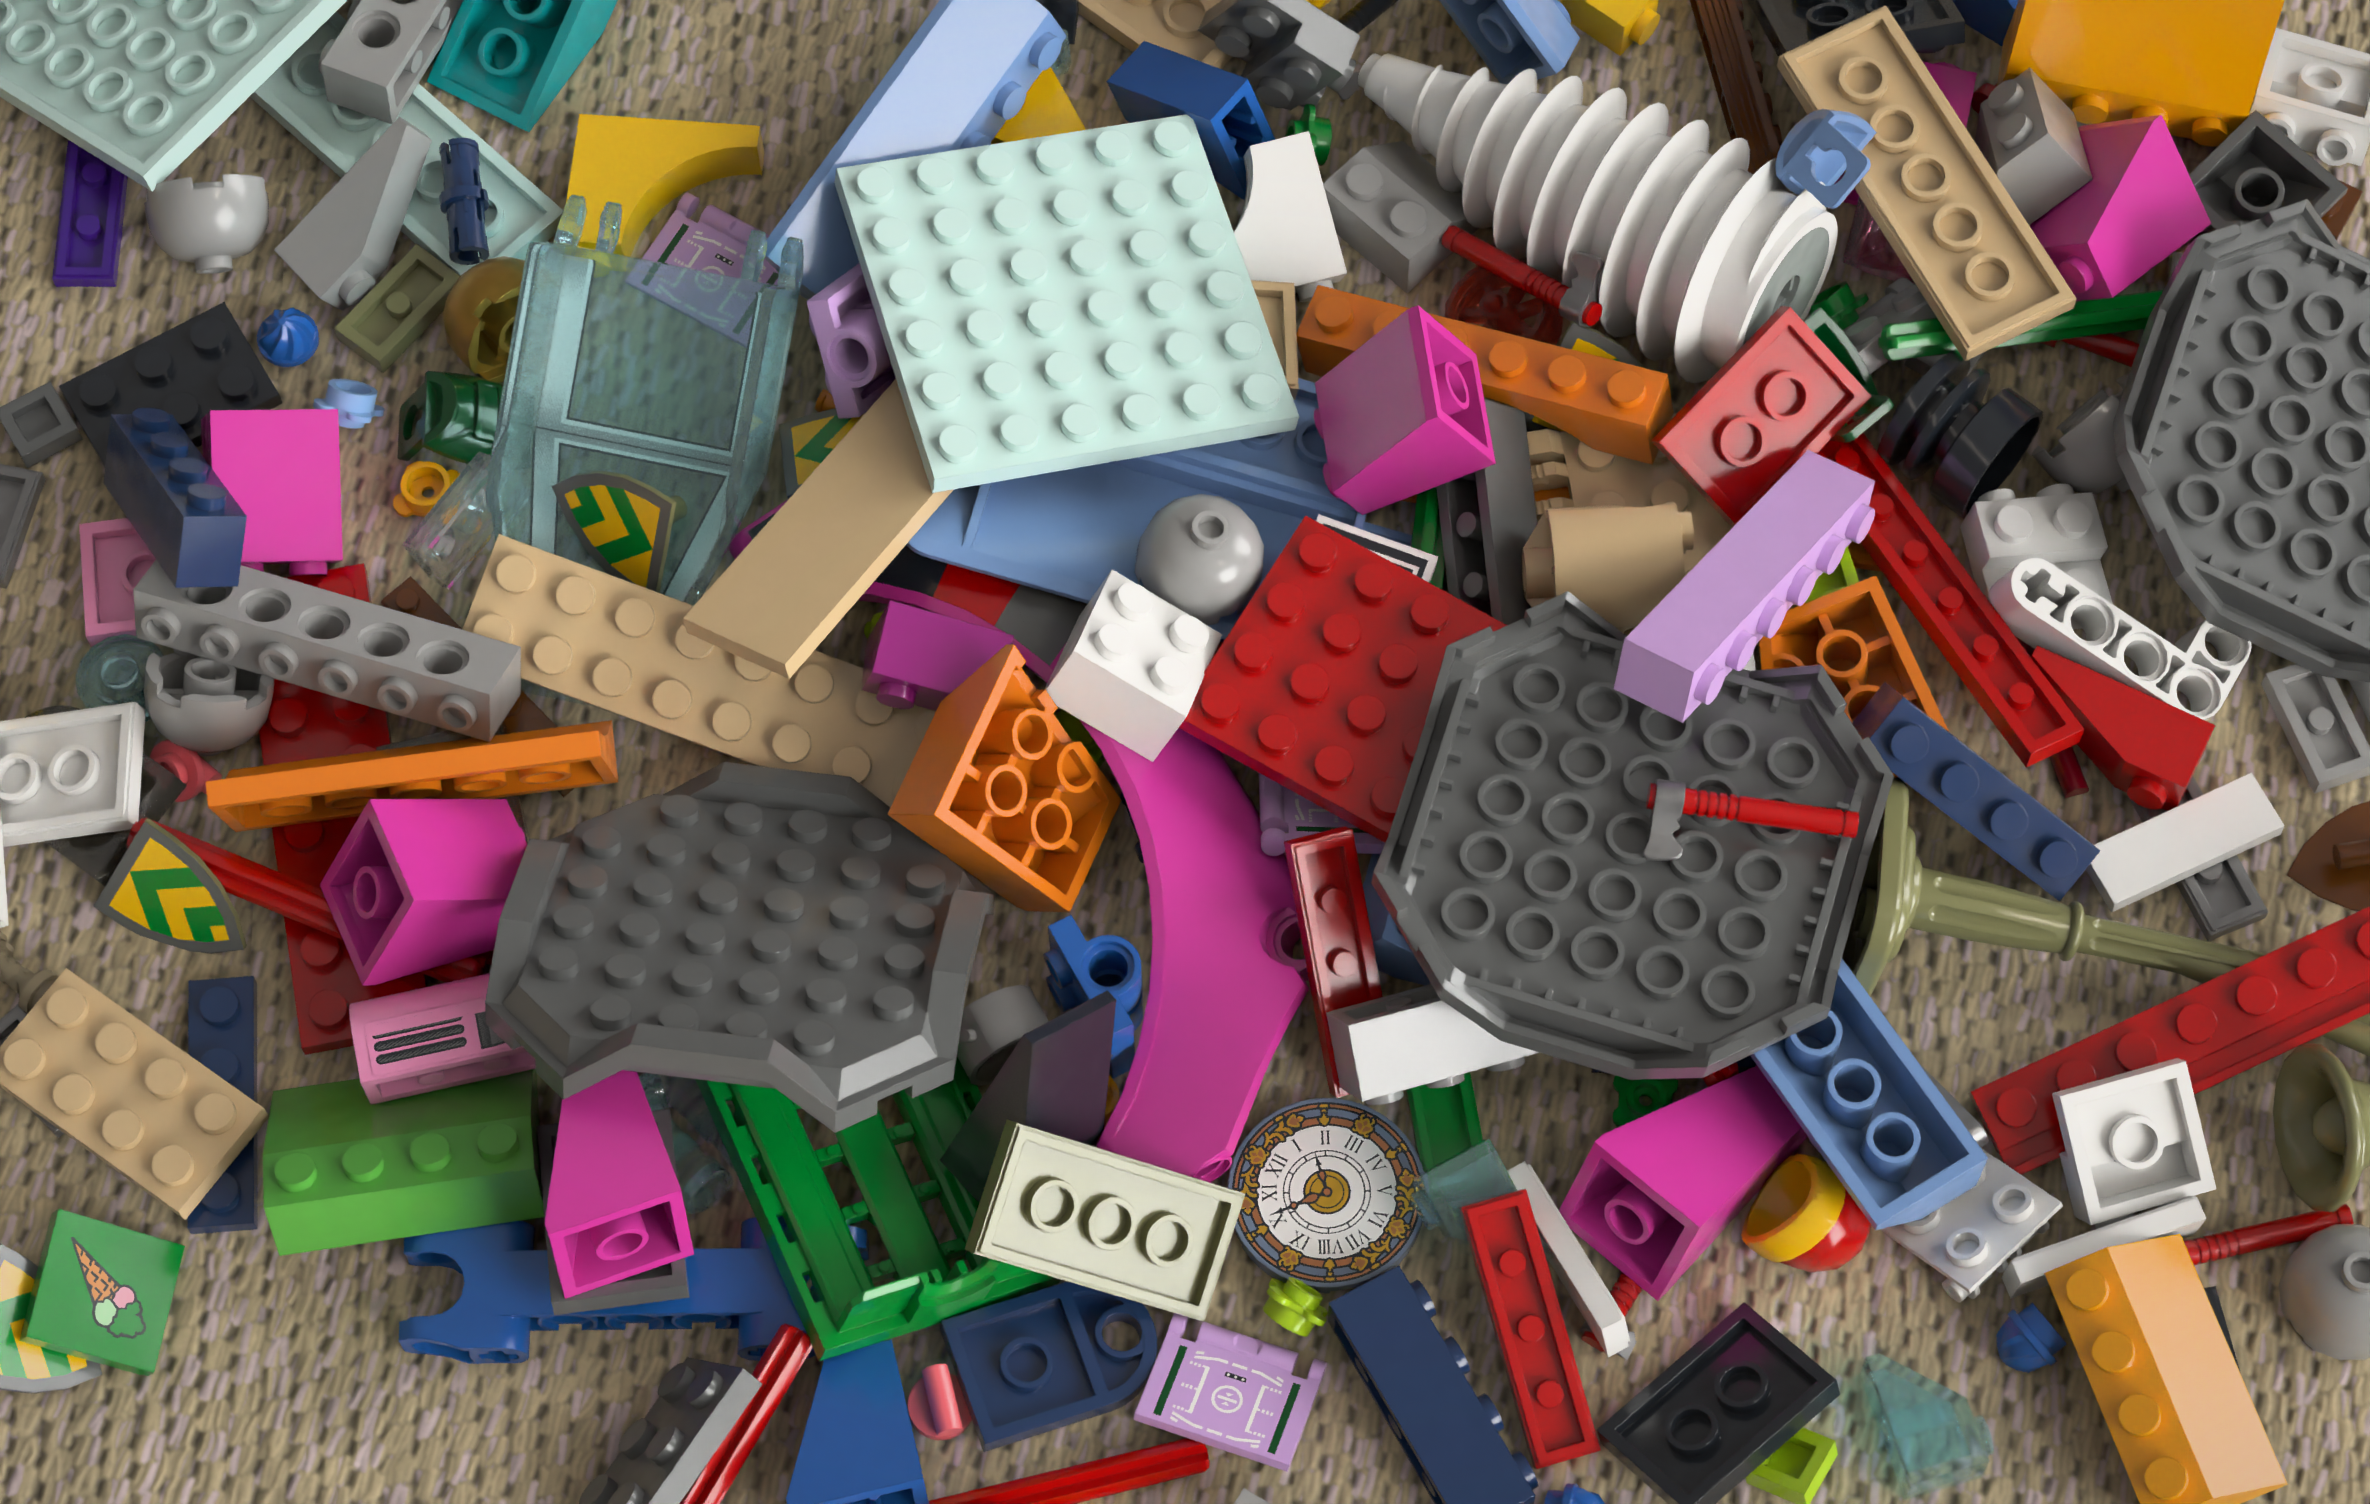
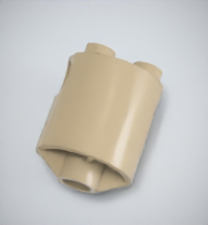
[1522,501,1694,632]

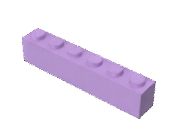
[1614,450,1875,723]

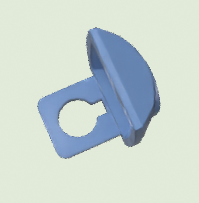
[1775,109,1877,209]

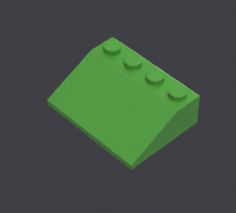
[263,1069,544,1256]

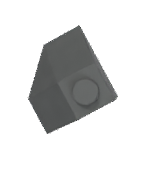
[2189,110,2348,232]

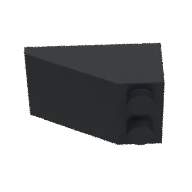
[940,990,1116,1203]

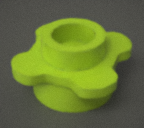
[1262,1277,1328,1337]

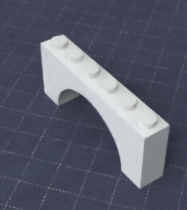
[1234,131,1347,302]

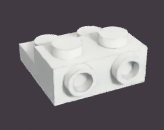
[2248,28,2370,166]
[1960,484,2113,629]
[2052,1058,2216,1229]

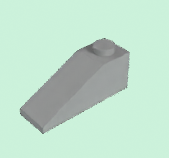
[274,117,432,311]

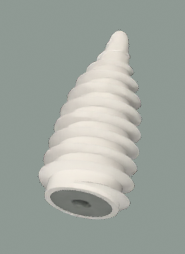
[1358,53,1838,383]

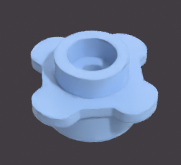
[313,379,385,429]

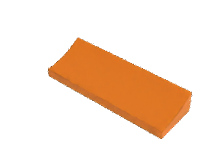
[206,720,618,832]

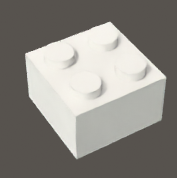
[1045,569,1223,762]

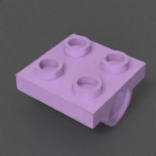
[806,263,896,418]

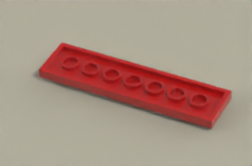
[259,563,428,1055]

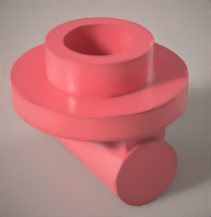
[149,739,222,802]
[907,1364,972,1440]

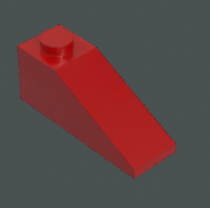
[2031,645,2215,811]

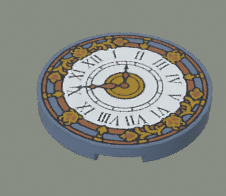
[1228,1098,1426,1293]

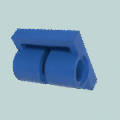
[1043,915,1143,1079]

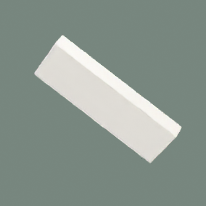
[2086,773,2285,913]
[1504,1161,1630,1358]
[2001,1196,2207,1298]

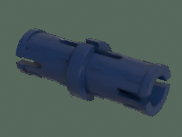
[439,138,489,265]

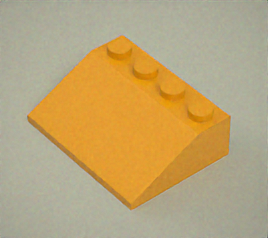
[1997,0,2284,146]

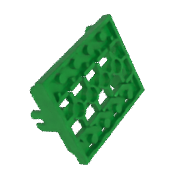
[695,1057,1061,1361]

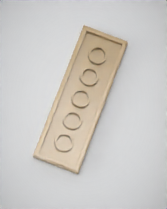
[1777,5,2077,361]
[683,379,954,679]

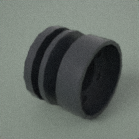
[1877,350,2043,519]

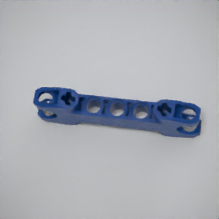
[398,1216,869,1364]

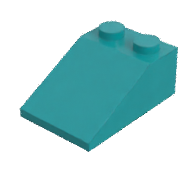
[426,0,618,132]

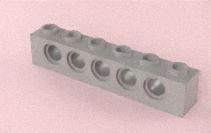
[319,0,463,124]
[133,560,521,742]

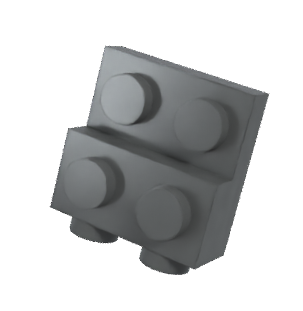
[1198,0,1360,111]

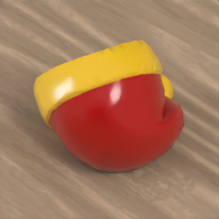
[1741,1154,1871,1272]

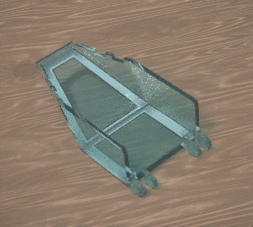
[485,194,804,707]

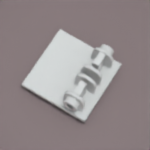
[1881,1148,2063,1303]

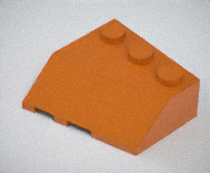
[1759,575,1949,785]
[887,644,1121,913]

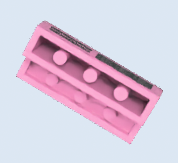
[349,973,536,1105]

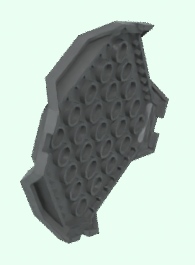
[2113,199,2370,682]
[1371,591,1894,1080]
[485,762,994,1133]

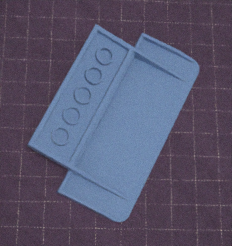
[906,378,1412,642]

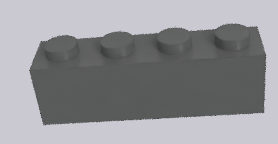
[1436,399,1537,625]

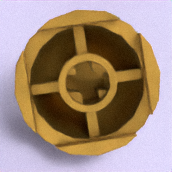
[442,256,559,383]

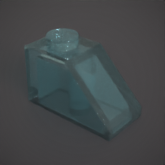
[1410,1139,1553,1261]
[1859,1353,1994,1500]

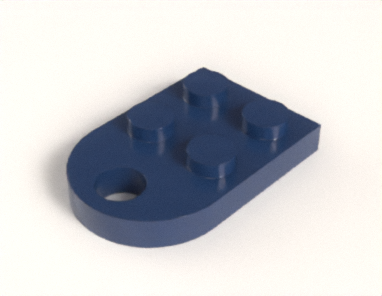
[940,1281,1157,1452]

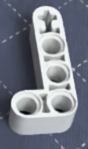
[1987,558,2252,721]

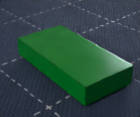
[1405,1072,1493,1205]

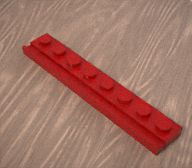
[1968,906,2370,1175]

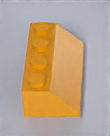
[2044,1234,2288,1504]

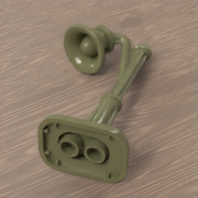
[1842,776,2370,1212]

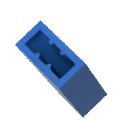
[1106,41,1275,201]
[786,1339,929,1504]

